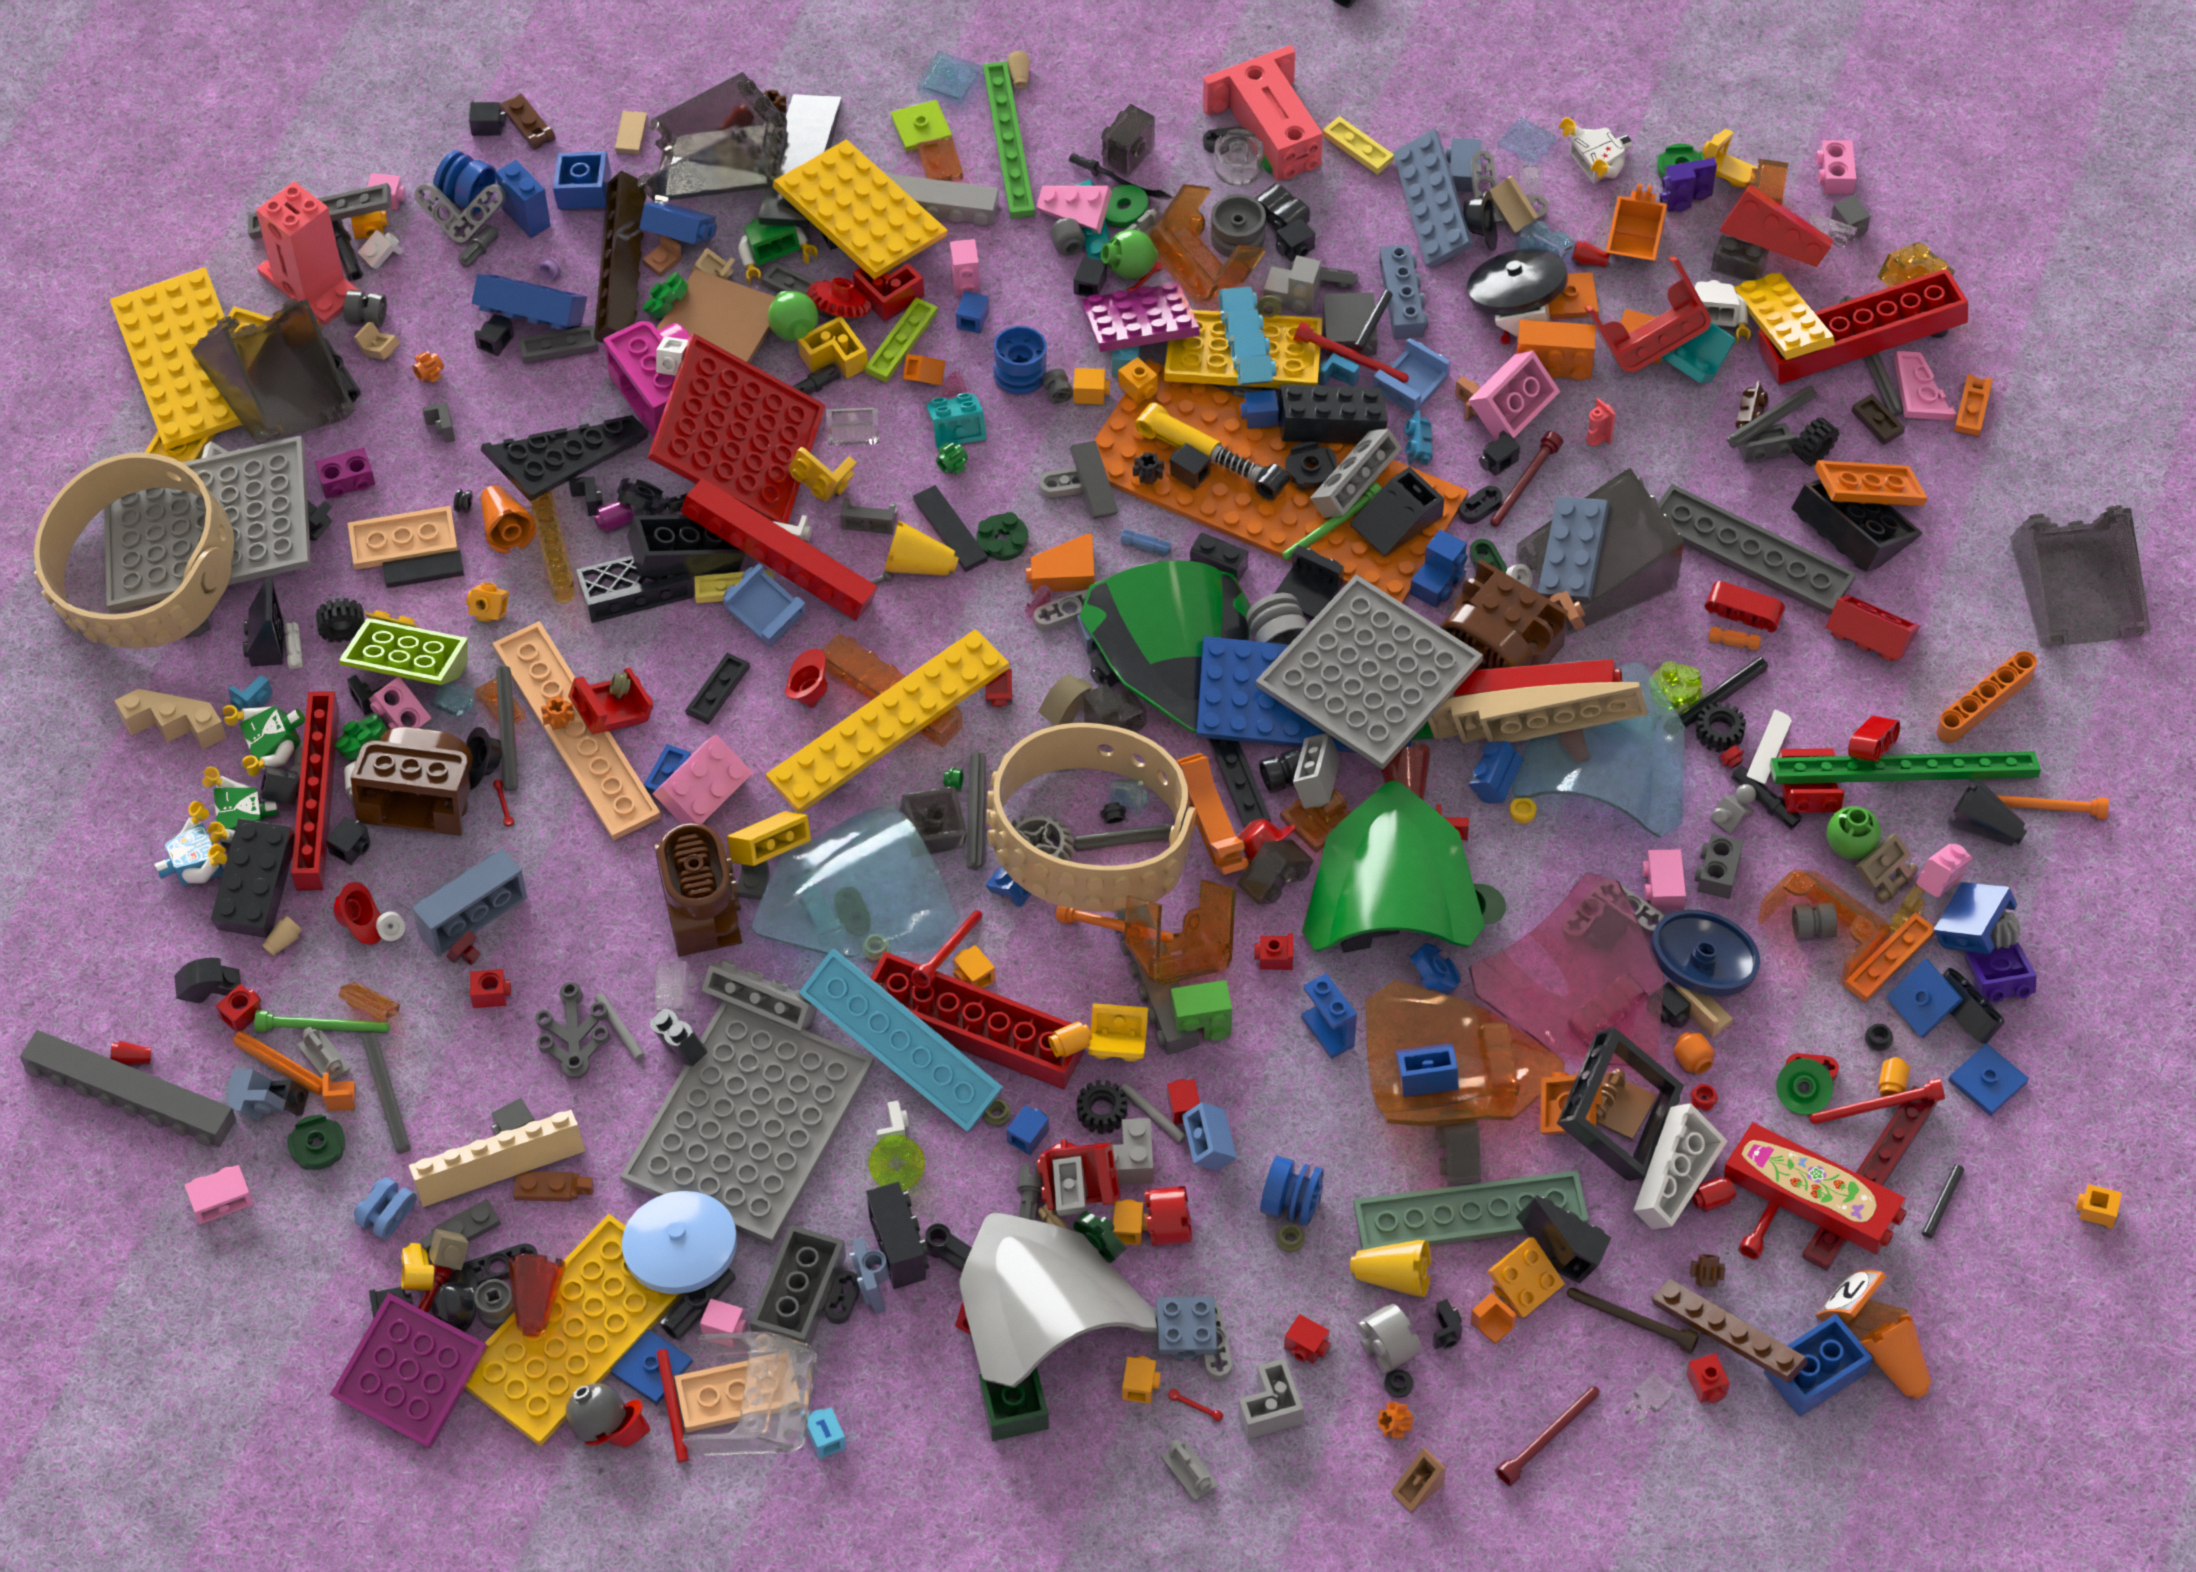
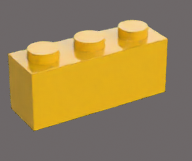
[727,811,811,866]

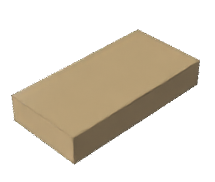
[615,111,648,155]

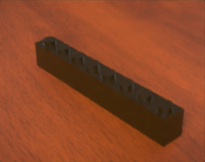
[594,170,647,343]

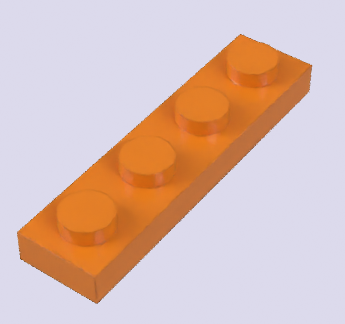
[1844,912,1935,1003]

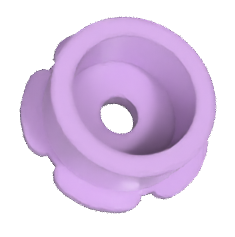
[537,257,562,281]

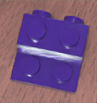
[1659,158,1717,212]
[1965,942,2037,1003]

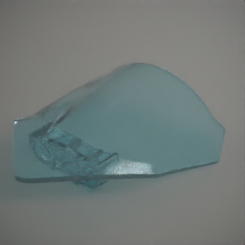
[1512,661,1685,838]
[752,804,959,957]

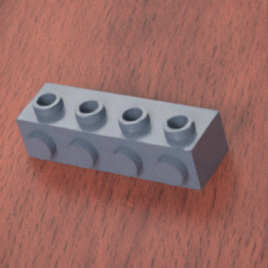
[1379,244,1428,340]

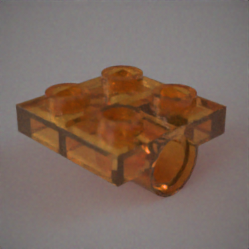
[1280,789,1351,853]

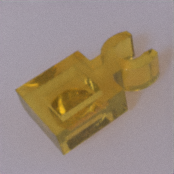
[1889,884,1925,932]

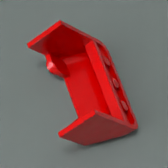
[1584,256,1711,373]

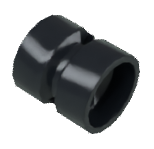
[1259,749,1300,793]

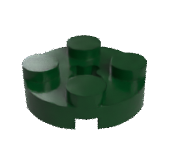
[976,512,1029,561]
[287,1115,346,1170]
[1073,1210,1126,1263]

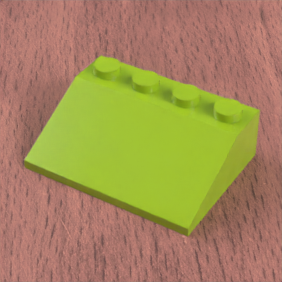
[339,618,468,685]

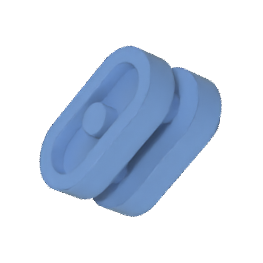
[354,1177,417,1240]

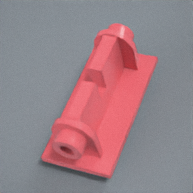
[1586,398,1616,446]

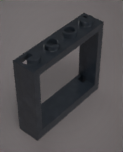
[1556,1027,1684,1181]

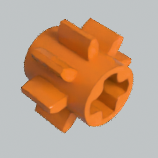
[412,352,444,383]
[541,696,574,731]
[1377,1402,1413,1439]

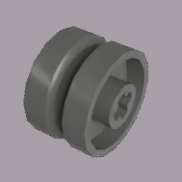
[1210,194,1266,259]

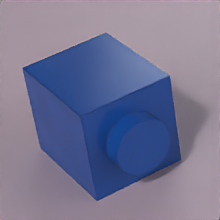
[956,291,989,334]
[1240,390,1279,429]
[1006,1105,1049,1156]

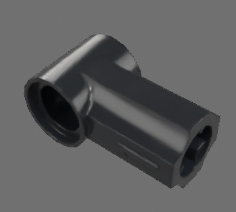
[925,1223,972,1272]

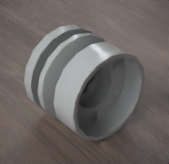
[1246,593,1308,645]

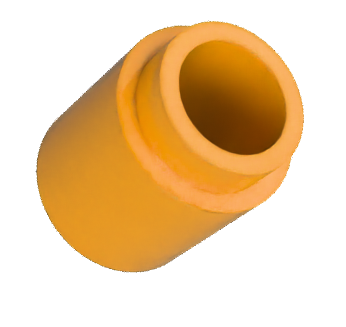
[1048,1021,1092,1058]
[1878,1057,1910,1097]

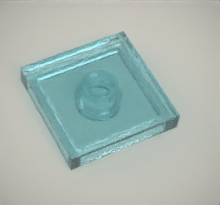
[917,51,982,104]

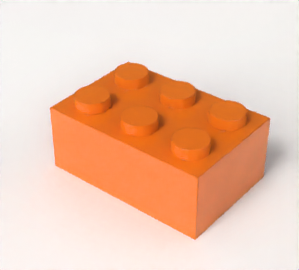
[1516,320,1596,380]

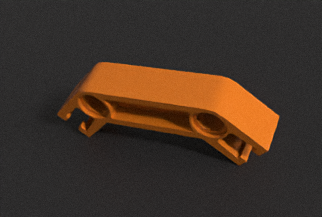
[1176,753,1249,875]

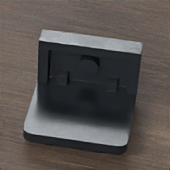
[1274,545,1344,619]

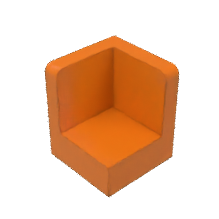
[903,354,946,385]
[323,1072,356,1112]
[1470,1292,1517,1344]

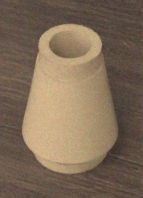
[1007,51,1031,88]
[261,916,302,957]

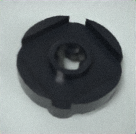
[1285,441,1337,491]
[617,478,669,515]

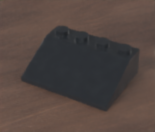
[1791,479,1923,572]

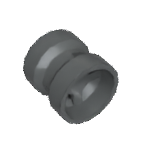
[1042,369,1074,404]

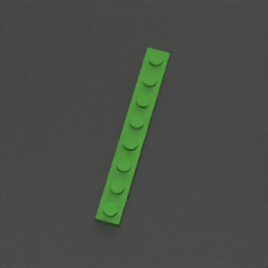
[983,61,1035,219]

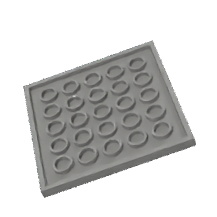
[1256,574,1483,769]

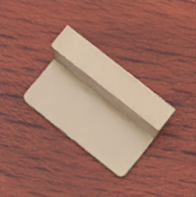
[1489,175,1538,234]
[1676,985,1733,1038]

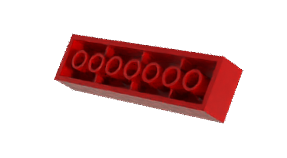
[1758,268,1968,385]
[870,951,1086,1090]

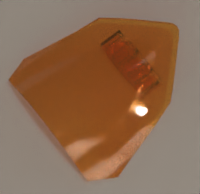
[1365,979,1565,1126]

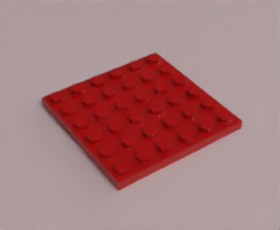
[648,333,826,524]

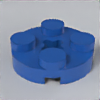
[1410,943,1461,995]

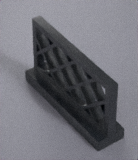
[576,555,693,623]

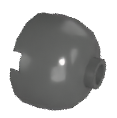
[566,1383,626,1442]

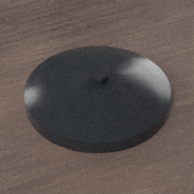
[1467,248,1568,316]

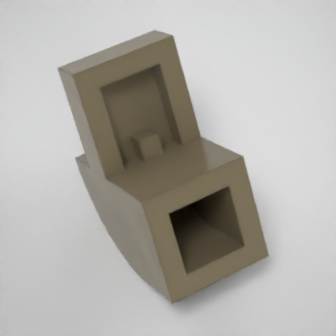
[1038,674,1099,726]

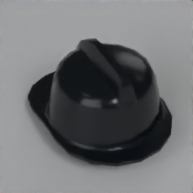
[1463,191,1498,250]
[466,727,502,790]
[432,1268,478,1332]

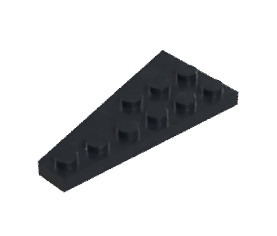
[480,415,649,502]

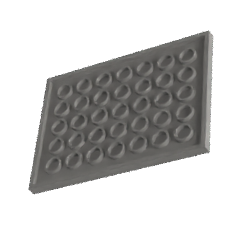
[104,436,311,612]
[620,1000,874,1245]

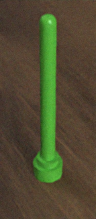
[1282,482,1382,560]
[254,1010,390,1033]

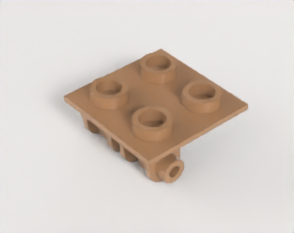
[1596,1068,1657,1140]

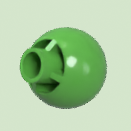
[1101,229,1158,280]
[768,291,818,342]
[1826,806,1881,861]

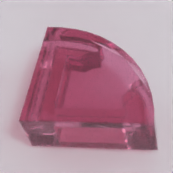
[941,370,967,399]
[1025,584,1051,617]

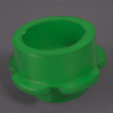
[943,766,964,793]

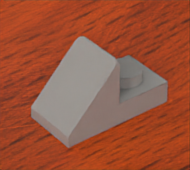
[1053,1156,1088,1216]

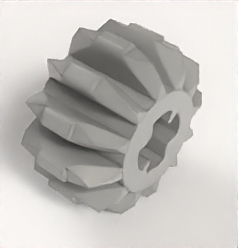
[1990,909,2020,950]

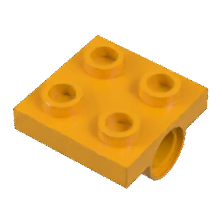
[1487,1237,1565,1318]

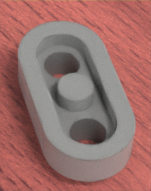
[1039,467,1084,498]

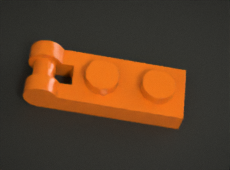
[1954,373,1993,437]

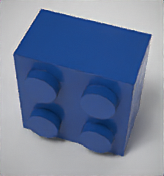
[553,151,611,209]

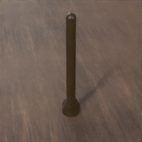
[1567,1287,1700,1354]

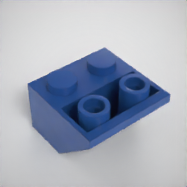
[1395,1043,1459,1097]

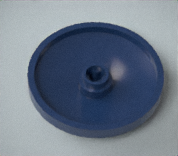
[1650,909,1760,996]

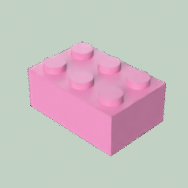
[1468,351,1560,440]
[653,734,753,824]

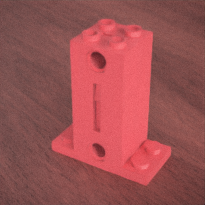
[1203,45,1323,182]
[256,181,360,326]

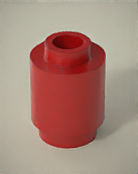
[1691,1176,1736,1212]

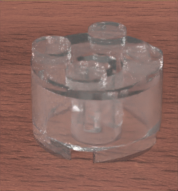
[1214,129,1264,186]

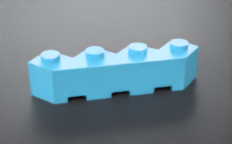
[1218,286,1276,385]

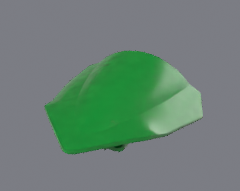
[1302,781,1485,952]

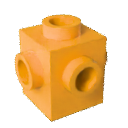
[466,582,510,622]

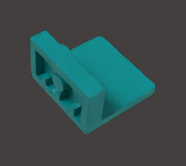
[1661,322,1736,383]
[926,393,987,448]

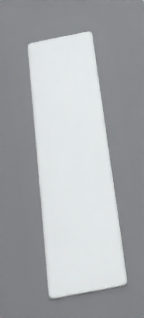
[1747,710,1792,784]

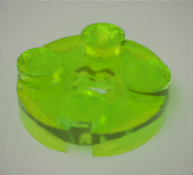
[1649,661,1703,710]
[868,1135,925,1191]

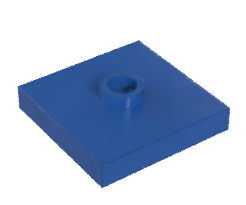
[1886,959,1963,1038]
[1948,1043,2029,1116]
[611,1329,693,1405]

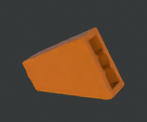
[1026,533,1095,593]

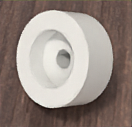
[1506,564,1533,587]
[376,912,405,941]

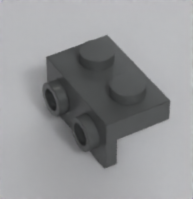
[1739,423,1796,462]

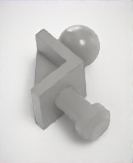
[1710,784,1756,834]

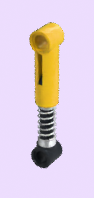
[1134,403,1290,501]

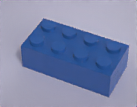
[471,274,588,330]

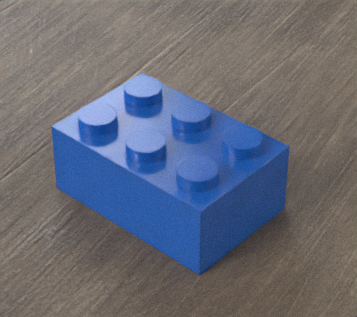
[1764,1314,1873,1417]

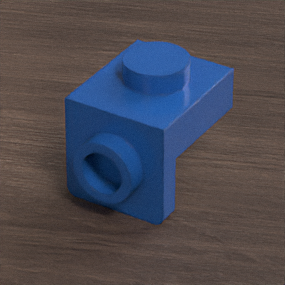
[986,866,1031,907]

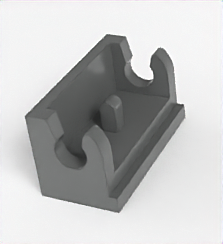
[840,498,897,534]

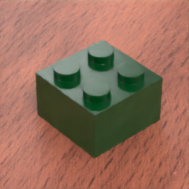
[978,1367,1049,1441]

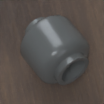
[1050,218,1086,255]

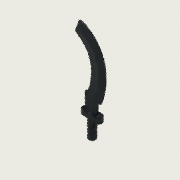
[1069,153,1173,200]

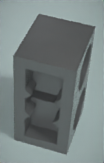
[1694,834,1743,899]

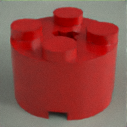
[1145,1186,1192,1246]

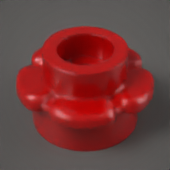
[1719,745,1744,769]
[1690,1084,1718,1111]

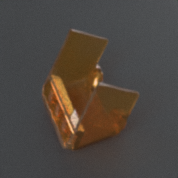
[1149,184,1266,302]
[1758,870,1891,985]
[1125,880,1236,985]

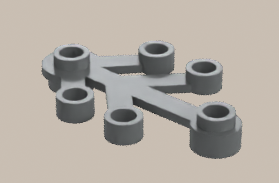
[535,982,610,1078]

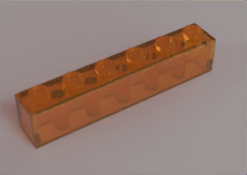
[821,633,963,748]

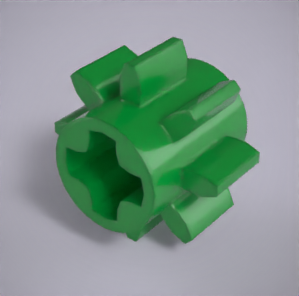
[936,443,968,475]

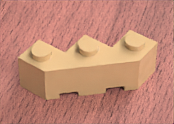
[114,689,226,750]

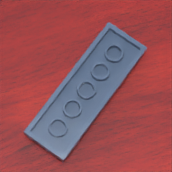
[1393,128,1473,268]

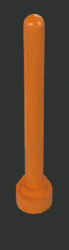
[1996,795,2109,820]
[1056,905,1174,943]

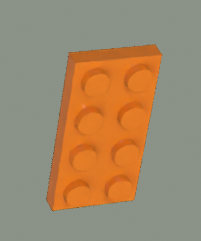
[1814,460,1928,506]

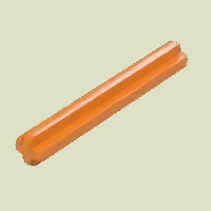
[233,1031,323,1095]

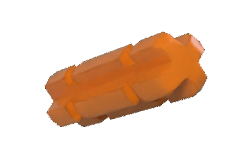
[1708,626,1761,651]

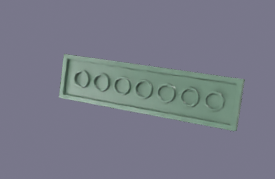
[1353,1170,1589,1250]

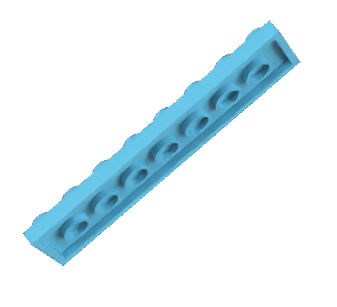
[798,949,1004,1132]

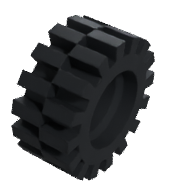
[1792,417,1840,467]
[316,598,365,643]
[1696,702,1746,753]
[1077,1080,1127,1134]

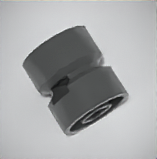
[343,289,387,327]
[1792,902,1837,940]
[474,1279,516,1330]

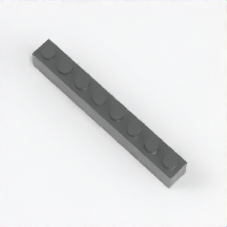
[20,1030,236,1147]

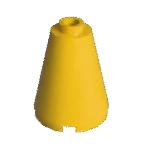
[884,521,959,576]
[1350,1240,1431,1297]

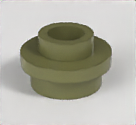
[1256,295,1282,318]
[610,672,630,699]
[983,1099,1011,1126]
[1276,1224,1305,1252]

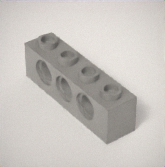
[1310,429,1403,518]

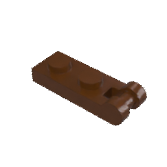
[500,93,556,150]

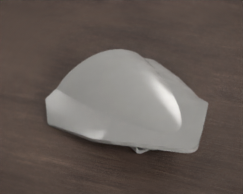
[959,1213,1157,1388]

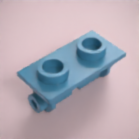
[1404,410,1433,465]

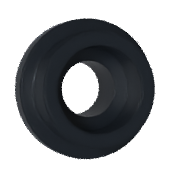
[1100,802,1127,824]
[1865,1024,1893,1051]
[1384,1369,1413,1398]

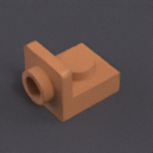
[642,235,682,277]

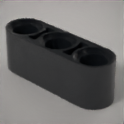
[1942,968,2005,1044]

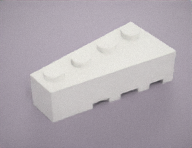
[1633,1103,1728,1229]

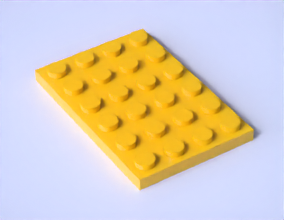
[773,139,948,279]
[1164,310,1323,389]

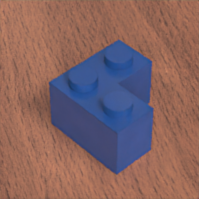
[1410,529,1468,608]

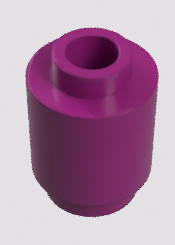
[594,501,634,533]

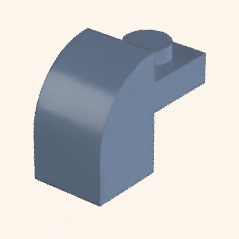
[227,1069,286,1121]

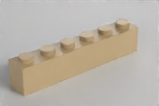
[409,1110,585,1207]

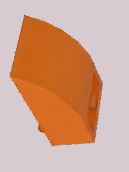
[1606,183,1667,262]

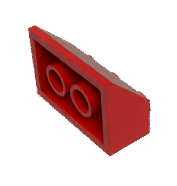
[1825,594,1920,662]

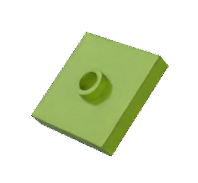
[890,99,952,152]

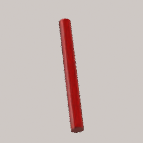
[656,1349,689,1463]

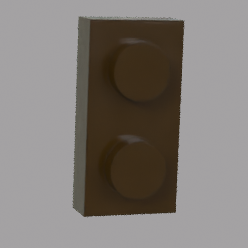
[1851,394,1905,445]

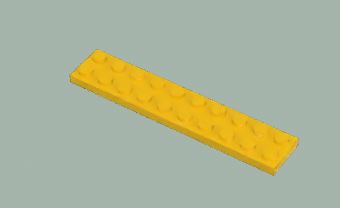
[766,629,1009,814]

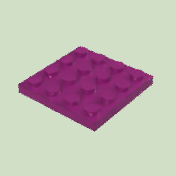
[1081,282,1200,352]
[330,1293,489,1449]

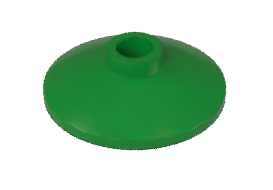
[1776,1058,1833,1115]

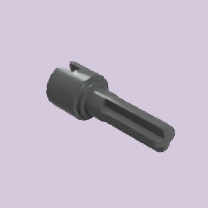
[1017,1164,1044,1221]

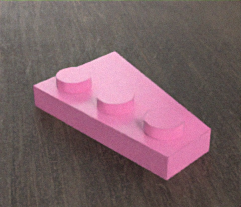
[1036,186,1112,234]
[1893,351,1957,420]

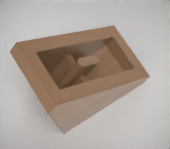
[1391,1448,1446,1512]

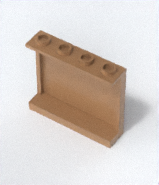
[657,269,775,363]

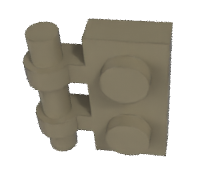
[1855,833,1919,904]

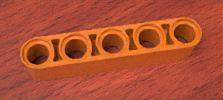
[1936,651,2037,743]

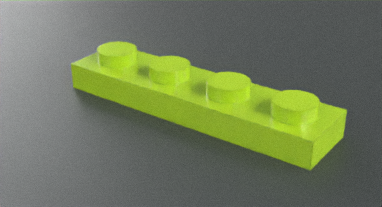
[865,297,938,383]

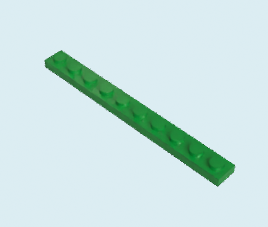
[1769,751,2041,784]

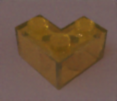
[1877,242,1955,287]

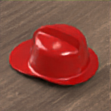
[785,649,828,708]
[1238,819,1296,864]
[333,882,381,945]
[584,1399,650,1448]

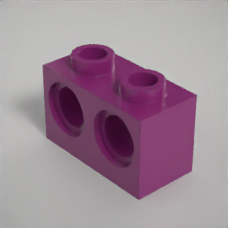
[314,447,375,499]

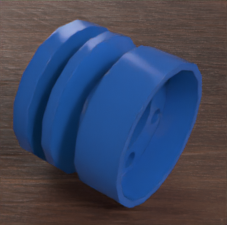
[433,150,497,214]
[993,326,1047,394]
[1260,1155,1324,1226]

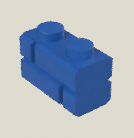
[1469,740,1523,804]

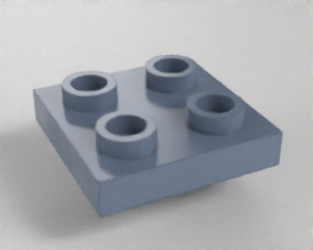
[850,1238,890,1314]
[1156,1297,1217,1361]

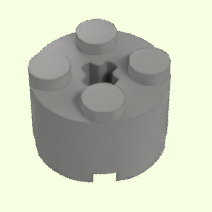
[1357,1304,1422,1374]

